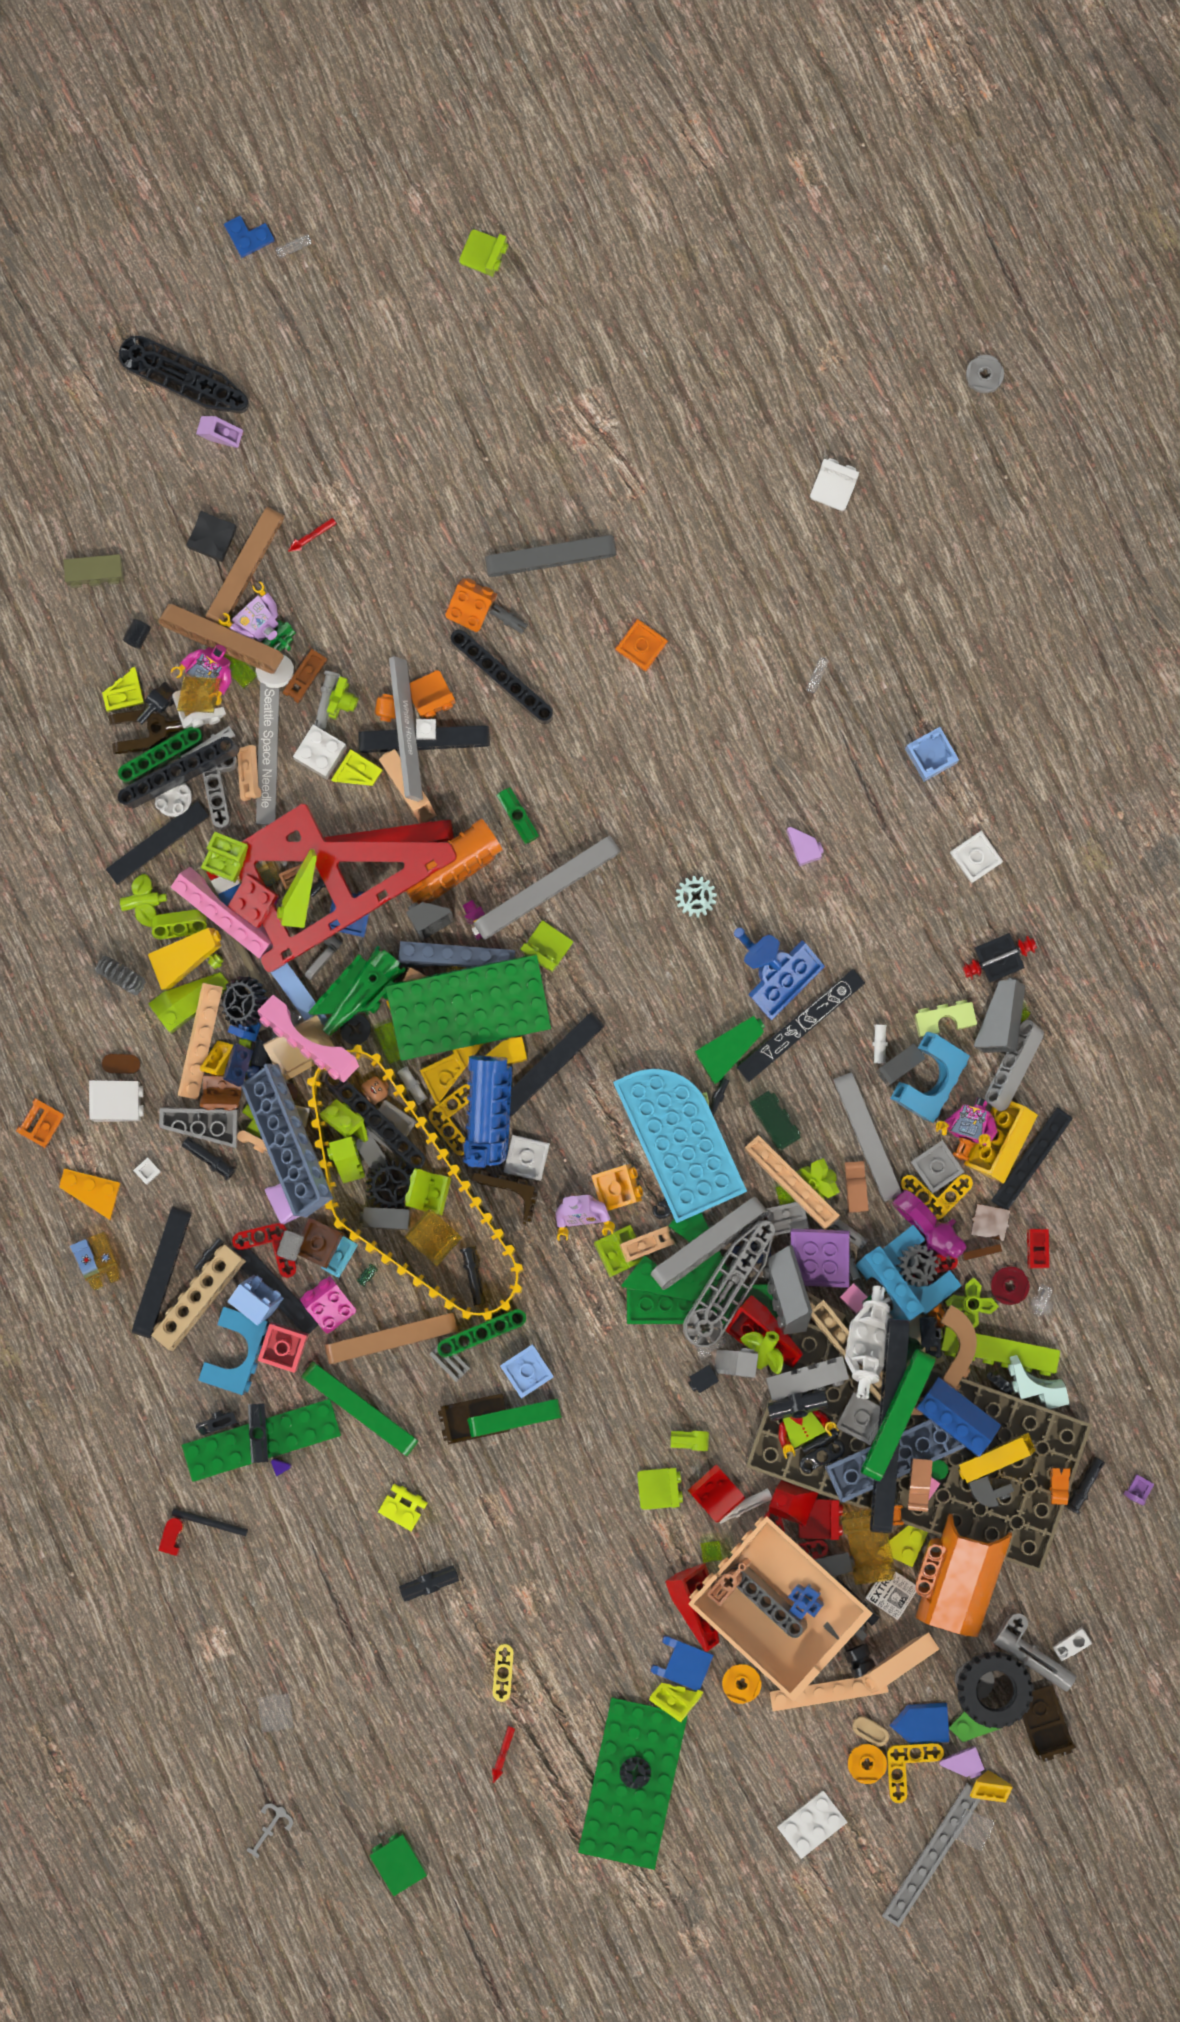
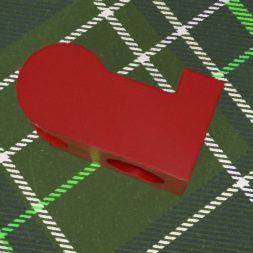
[158,1518,184,1556]

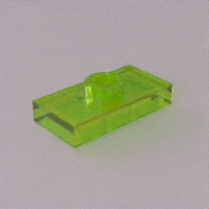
[224,654,257,689]
[374,1022,400,1064]

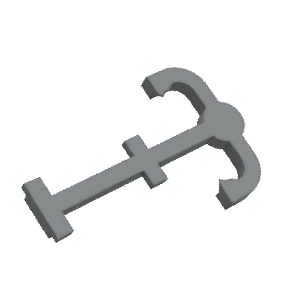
[246,1803,293,1858]

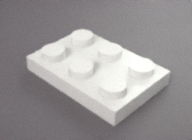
[777,1790,847,1859]

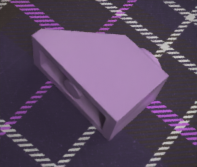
[196,416,243,448]
[787,827,824,866]
[938,1746,985,1778]

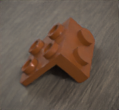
[200,1074,242,1111]

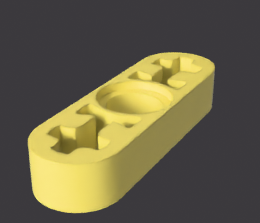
[493,1644,514,1702]

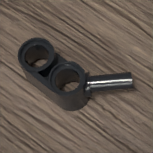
[137,682,177,725]

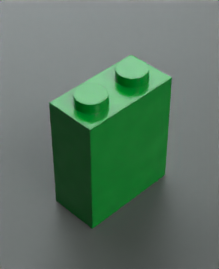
[369,1832,428,1897]

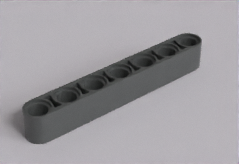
[485,535,617,577]

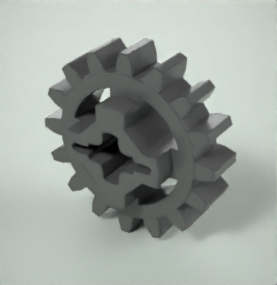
[896,1244,939,1287]

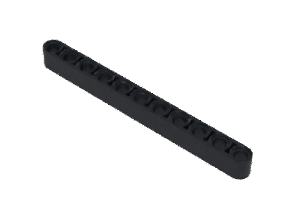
[870,1318,909,1534]

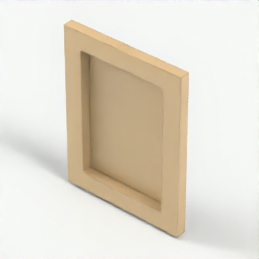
[263,1015,334,1082]

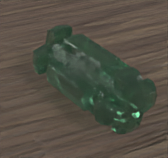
[357,1264,378,1287]

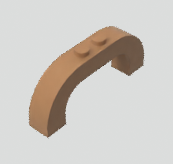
[911,1305,977,1415]

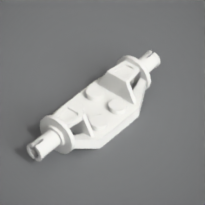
[845,1286,890,1399]

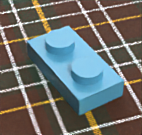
[321,1236,358,1278]

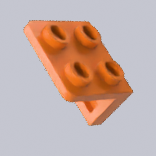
[445,578,498,632]
[410,670,456,719]

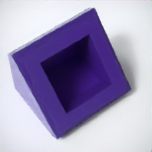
[271,1459,292,1477]

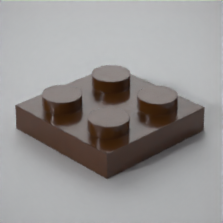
[298,1218,344,1269]

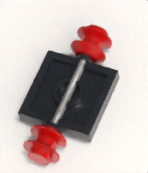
[962,933,1037,983]

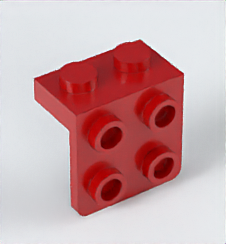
[687,1464,745,1523]
[799,1500,843,1540]

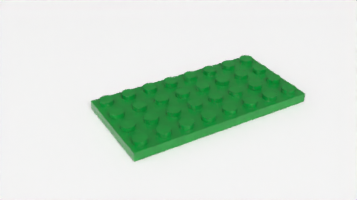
[385,954,551,1061]
[578,1697,688,1870]

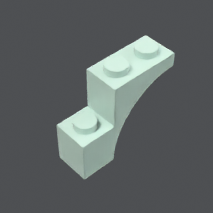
[1008,1355,1069,1409]

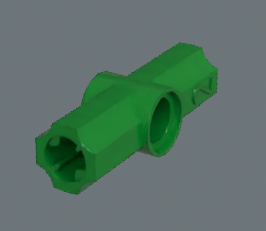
[496,787,539,845]

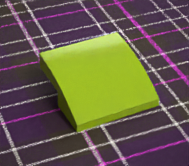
[201,832,248,883]
[593,1225,644,1277]

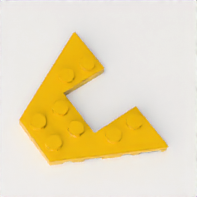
[386,1001,484,1105]

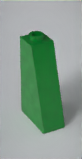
[695,1016,765,1086]

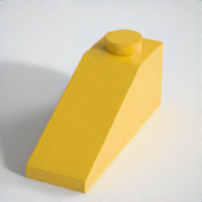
[485,1036,527,1065]

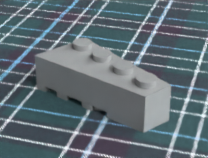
[159,1107,239,1148]
[714,1348,758,1378]
[765,1356,849,1401]

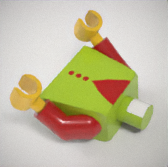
[778,1410,839,1459]

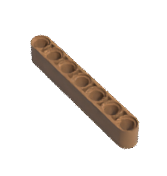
[205,506,285,627]
[158,604,284,674]
[324,1313,458,1364]

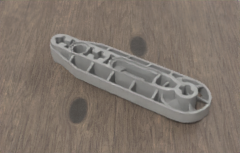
[683,1220,775,1347]

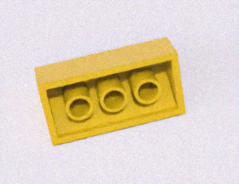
[964,1101,1038,1183]

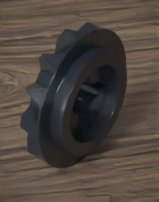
[340,1014,371,1045]
[987,1371,1013,1394]
[620,1757,651,1789]

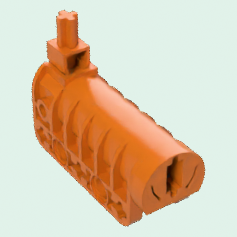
[406,818,503,904]

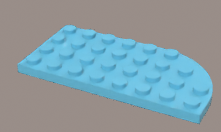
[613,1069,747,1223]

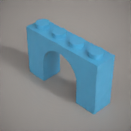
[890,1032,970,1123]
[883,1225,962,1315]
[856,1246,925,1322]
[198,1307,269,1395]

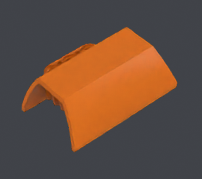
[915,1513,1012,1637]

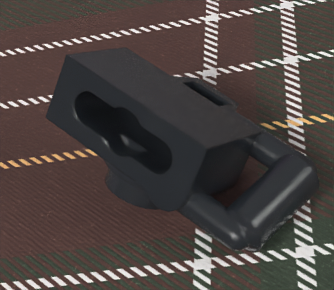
[919,1316,944,1358]
[196,1410,239,1435]

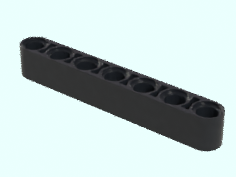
[450,629,553,724]
[358,725,490,753]
[117,737,240,809]
[510,1012,605,1117]
[324,1073,425,1170]
[132,1206,192,1339]

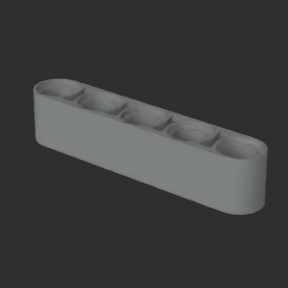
[985,1020,1044,1111]

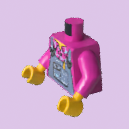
[171,644,231,705]
[936,1097,997,1147]

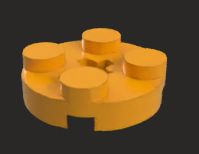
[722,1664,761,1704]
[847,1744,887,1784]

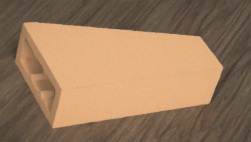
[379,749,437,823]
[861,1632,939,1693]

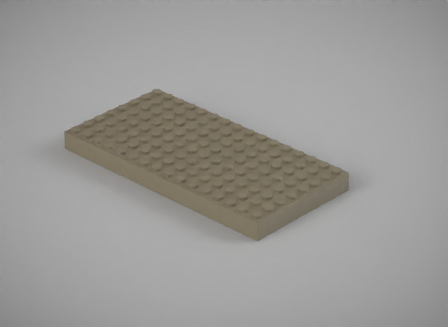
[745,1324,1092,1573]

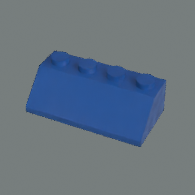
[915,1377,1001,1457]

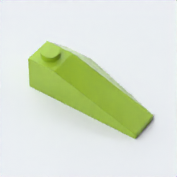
[277,849,317,928]
[148,972,229,1034]

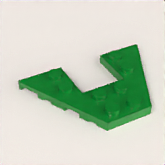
[621,1212,727,1304]

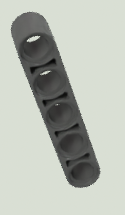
[730,1562,807,1638]

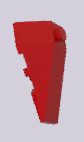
[665,1563,719,1652]

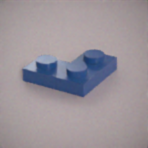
[224,216,275,258]

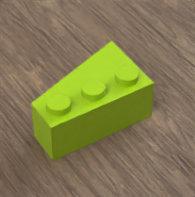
[327,1137,365,1184]

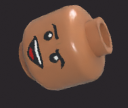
[360,1076,389,1105]

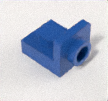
[228,1022,261,1041]

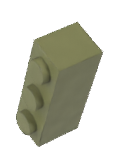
[63,554,124,588]

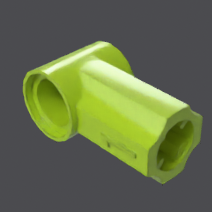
[670,1431,709,1451]

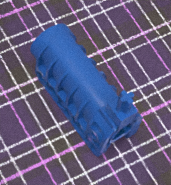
[463,1055,512,1168]

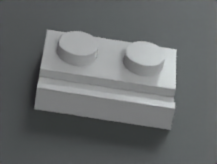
[766,1202,809,1236]

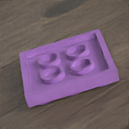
[791,1229,850,1288]

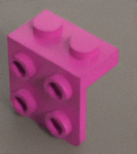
[300,1276,356,1334]

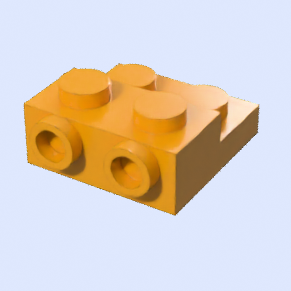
[592,1164,643,1211]

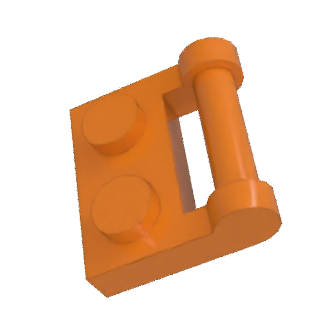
[16,1098,65,1148]

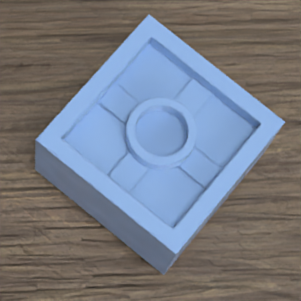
[905,727,959,782]
[227,1275,284,1326]
[500,1344,554,1398]

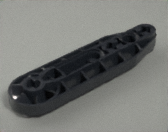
[119,335,249,414]

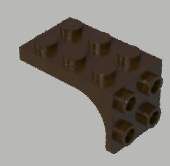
[472,1170,538,1226]
[438,1393,510,1445]
[1022,1684,1076,1762]

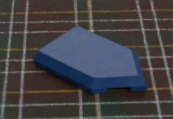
[889,1702,949,1744]

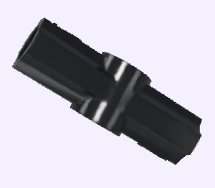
[768,1390,829,1421]
[248,1403,269,1463]
[399,1565,459,1602]

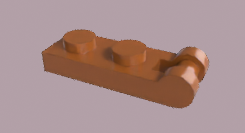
[282,649,328,704]

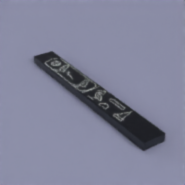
[737,969,865,1082]

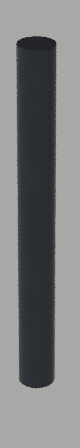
[171,1508,248,1537]

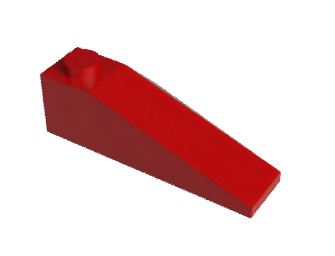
[725,1295,803,1367]

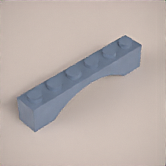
[398,941,515,968]

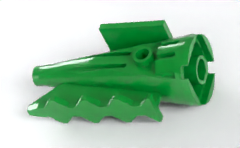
[308,945,406,1037]

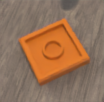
[615,619,668,672]

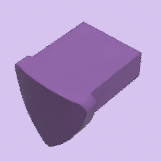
[1123,1474,1154,1506]

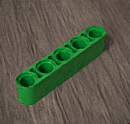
[118,727,203,784]
[437,1309,526,1358]
[467,1399,562,1438]

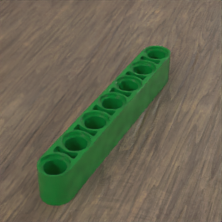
[861,1349,936,1481]
[301,1361,419,1457]

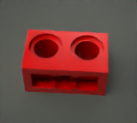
[1027,1229,1050,1269]

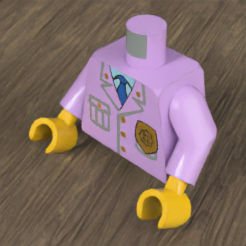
[218,581,278,642]
[556,1195,615,1241]

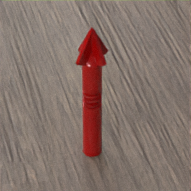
[288,518,336,552]
[492,1726,516,1783]

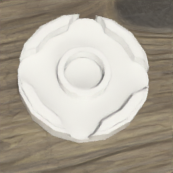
[256,655,294,688]

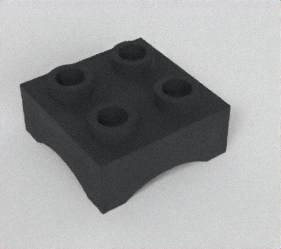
[186,511,237,562]

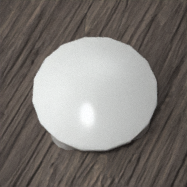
[155,781,192,817]

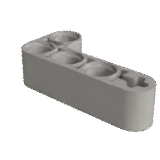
[202,754,238,830]

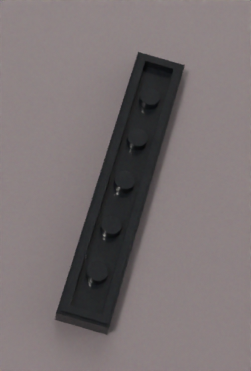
[106,801,209,885]
[991,1107,1073,1209]
[231,1240,318,1334]

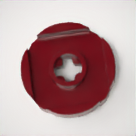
[990,1266,1030,1305]

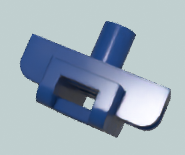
[788,1584,824,1620]

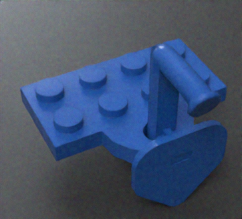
[734,928,825,1020]

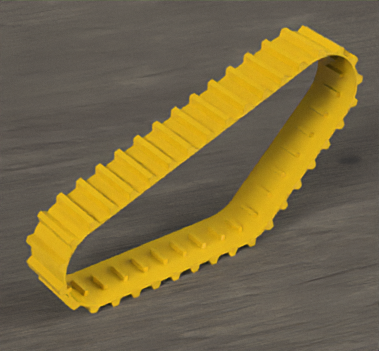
[307,1045,524,1321]

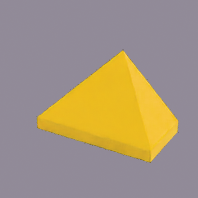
[200,1040,233,1075]
[970,1770,1013,1803]

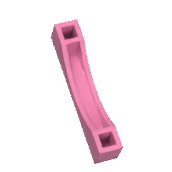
[171,867,273,959]
[257,995,359,1083]

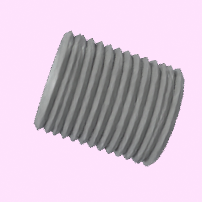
[276,1231,304,1261]

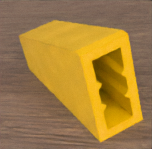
[148,928,222,990]
[958,1433,1036,1483]

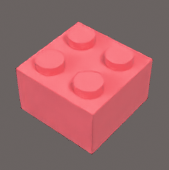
[258,1322,309,1373]

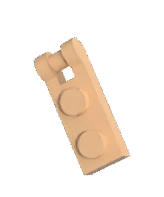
[237,745,261,801]
[237,1130,267,1153]
[620,1226,675,1263]

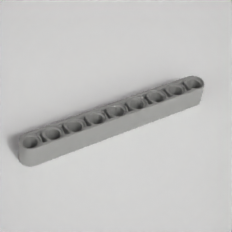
[473,836,621,940]

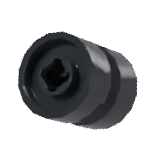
[844,1643,876,1679]

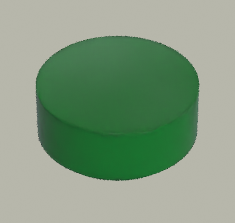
[931,1460,948,1480]

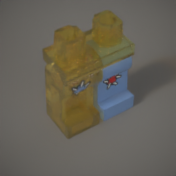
[70,1231,120,1290]

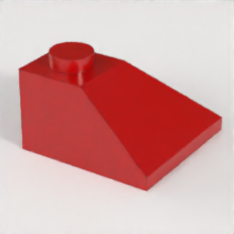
[769,1480,818,1526]

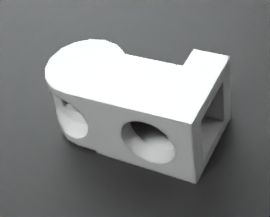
[1053,1627,1092,1661]

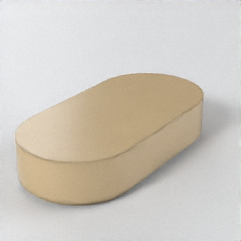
[852,1716,889,1746]

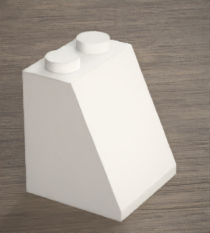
[89,1080,144,1122]

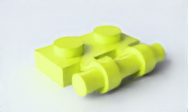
[378,1483,428,1532]

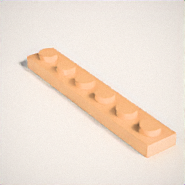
[178,983,223,1100]
[745,1135,840,1230]
[769,1677,888,1711]

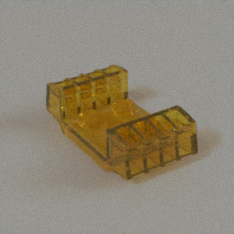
[842,1509,896,1585]

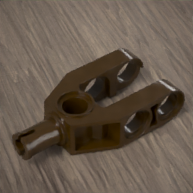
[108,710,186,754]

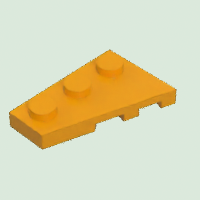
[59,1169,121,1220]

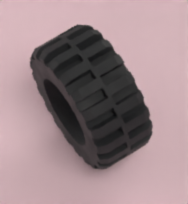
[957,1651,1034,1729]

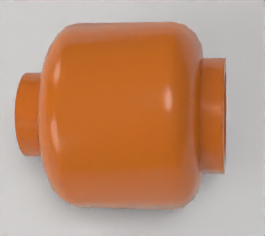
[375,694,396,722]

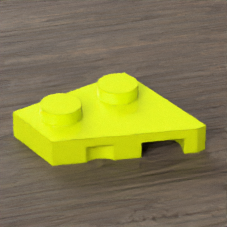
[102,667,144,712]
[331,749,383,786]
[878,1525,928,1567]
[649,1683,703,1722]

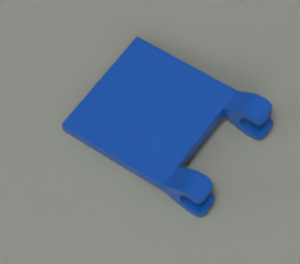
[651,1636,714,1691]

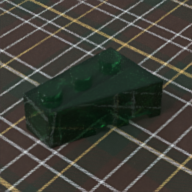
[749,1090,801,1152]

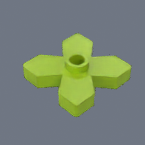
[326,676,359,720]
[796,1158,840,1199]
[945,1278,999,1328]

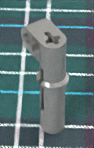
[993,1614,1077,1692]

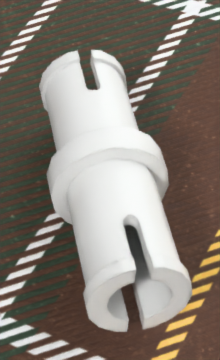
[872,1025,888,1063]
[397,1066,428,1105]

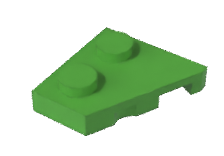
[949,1711,1001,1742]

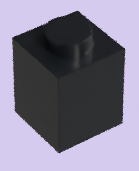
[688,1365,719,1394]

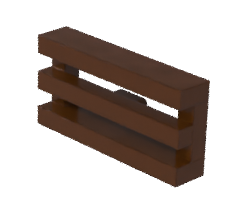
[962,1244,1002,1261]

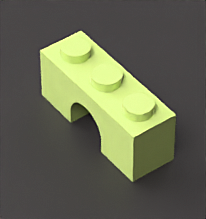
[914,1000,977,1038]

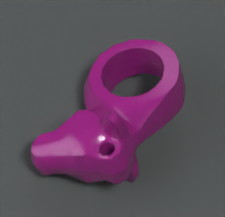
[892,1190,966,1258]

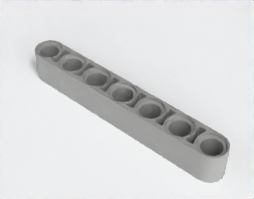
[833,1072,901,1202]
[651,1197,768,1290]

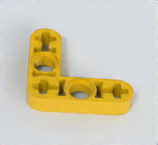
[429,1084,470,1156]
[900,1174,973,1220]
[887,1743,944,1803]

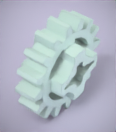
[675,876,717,918]

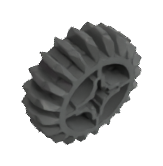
[95,956,146,995]

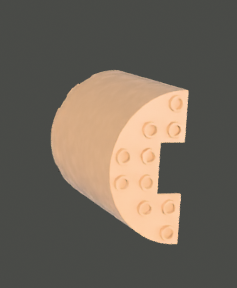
[689,1516,873,1702]

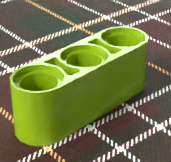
[152,909,207,939]

